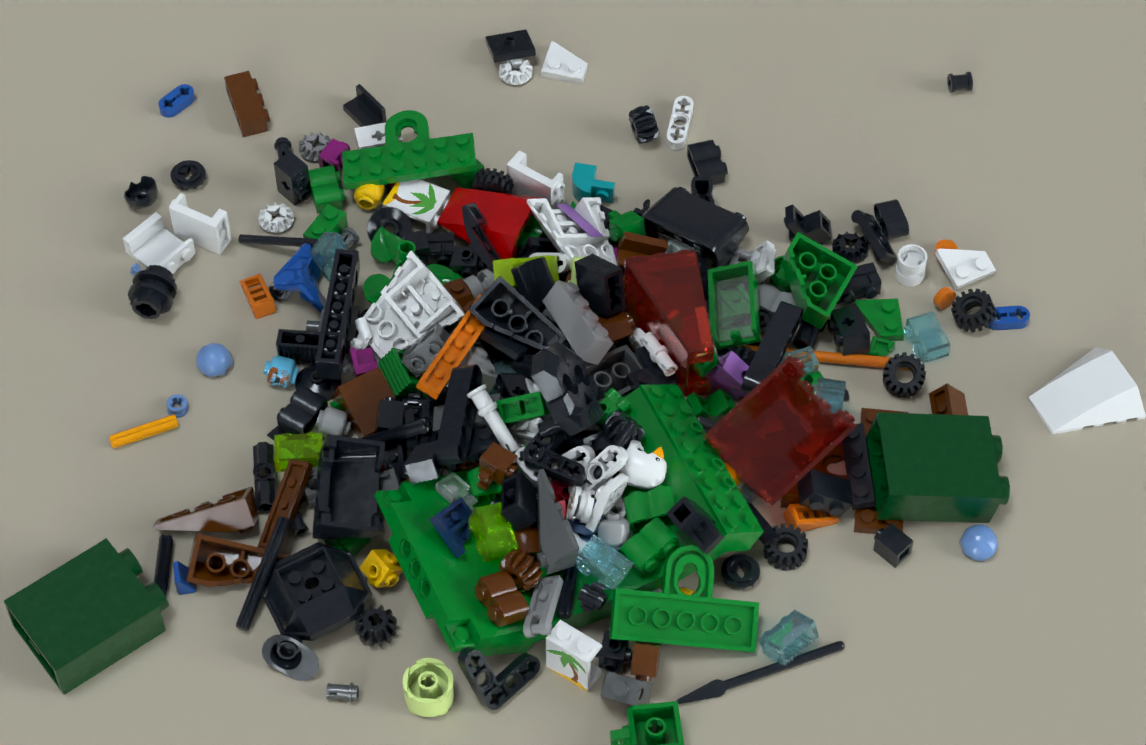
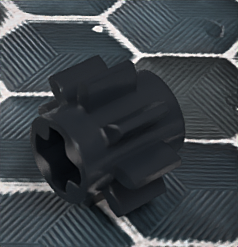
[402,393,425,421]
[577,581,608,614]

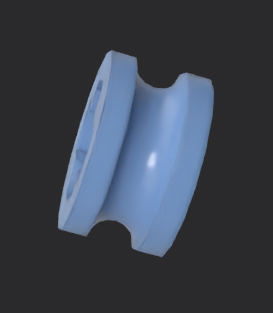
[167,394,188,418]

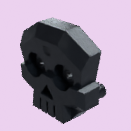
[531,342,605,438]

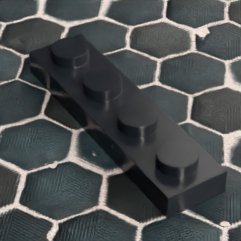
[840,423,876,510]

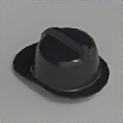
[262,633,319,681]

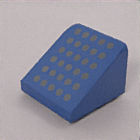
[173,561,197,595]

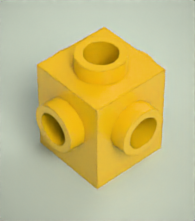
[359,549,403,588]

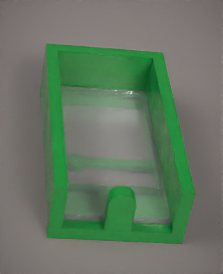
[708,261,762,350]

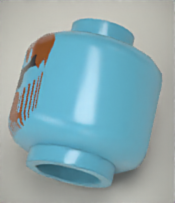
[263,355,299,388]

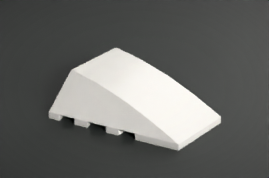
[526,197,617,265]
[356,251,465,359]
[1028,347,1146,435]

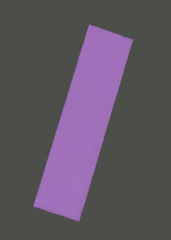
[556,204,603,237]

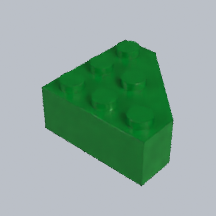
[781,232,858,330]

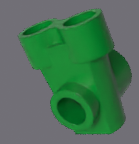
[596,388,631,428]

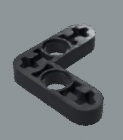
[522,416,586,487]
[458,647,540,710]

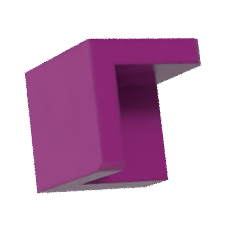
[349,347,378,378]

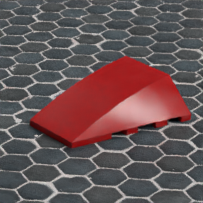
[437,188,542,259]

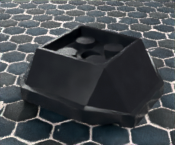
[263,542,372,641]

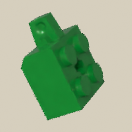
[610,701,684,745]

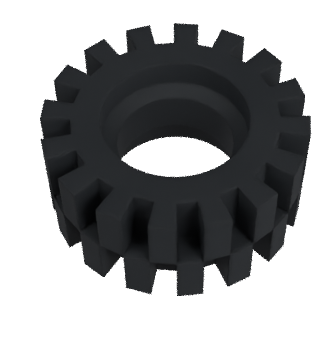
[471,168,514,194]
[951,288,996,333]
[882,352,926,398]
[763,523,808,571]

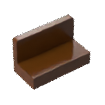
[617,232,668,275]
[929,383,968,415]

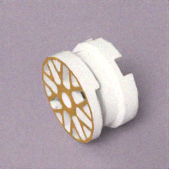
[566,486,595,524]

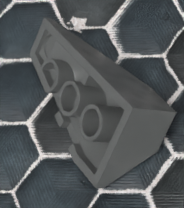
[536,469,579,575]

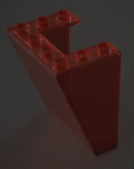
[624,250,714,397]
[703,356,857,507]

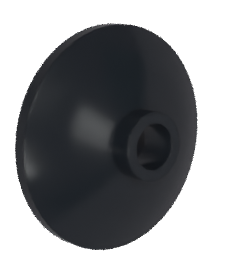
[367,207,412,243]
[295,364,341,401]

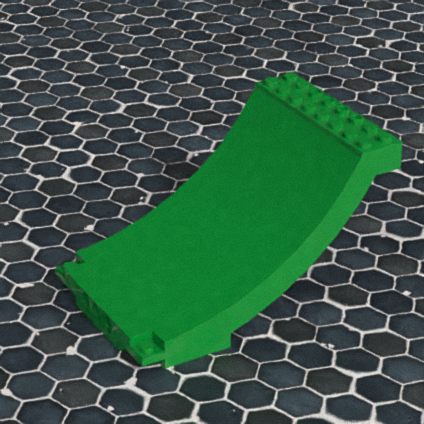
[374,384,764,657]

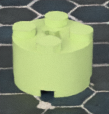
[403,658,455,717]

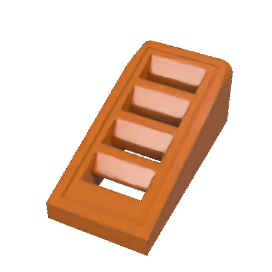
[239,274,277,319]
[783,503,839,532]

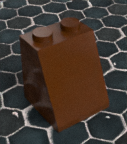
[332,367,404,438]

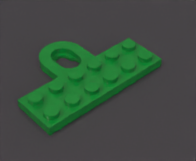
[342,110,477,190]
[609,545,759,652]

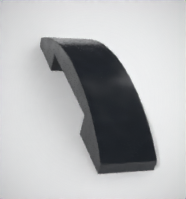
[462,203,502,272]

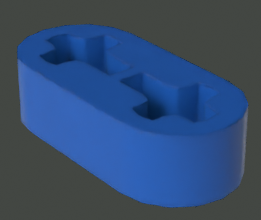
[158,84,195,118]
[988,306,1030,330]

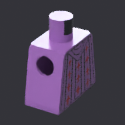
[700,351,750,401]

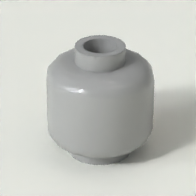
[315,407,351,437]
[597,513,630,550]

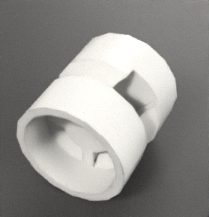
[895,244,928,287]

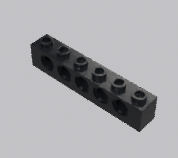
[315,249,360,379]

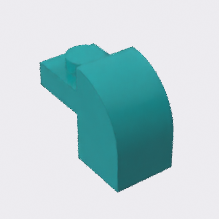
[572,162,615,203]

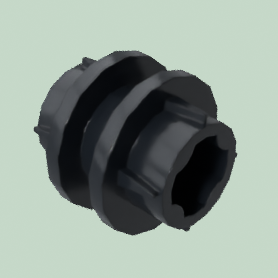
[128,265,178,319]

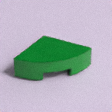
[867,336,895,357]

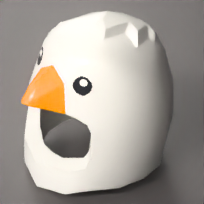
[619,440,667,490]

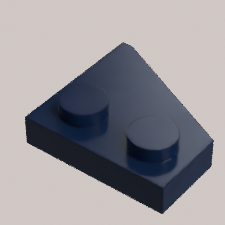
[429,497,475,559]

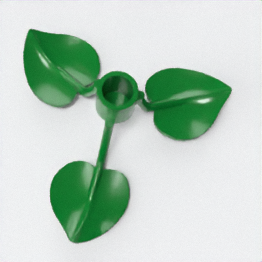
[363,227,463,304]

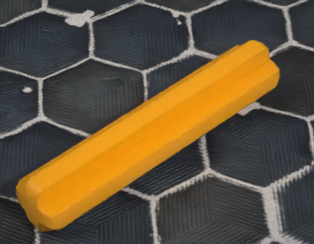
[109,414,178,448]

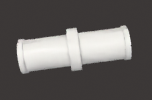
[640,332,678,376]

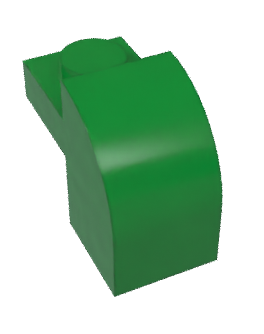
[686,389,739,425]

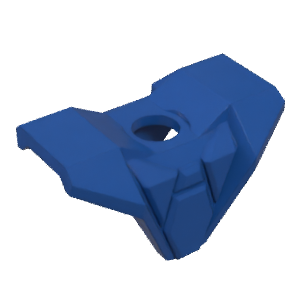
[273,243,326,313]

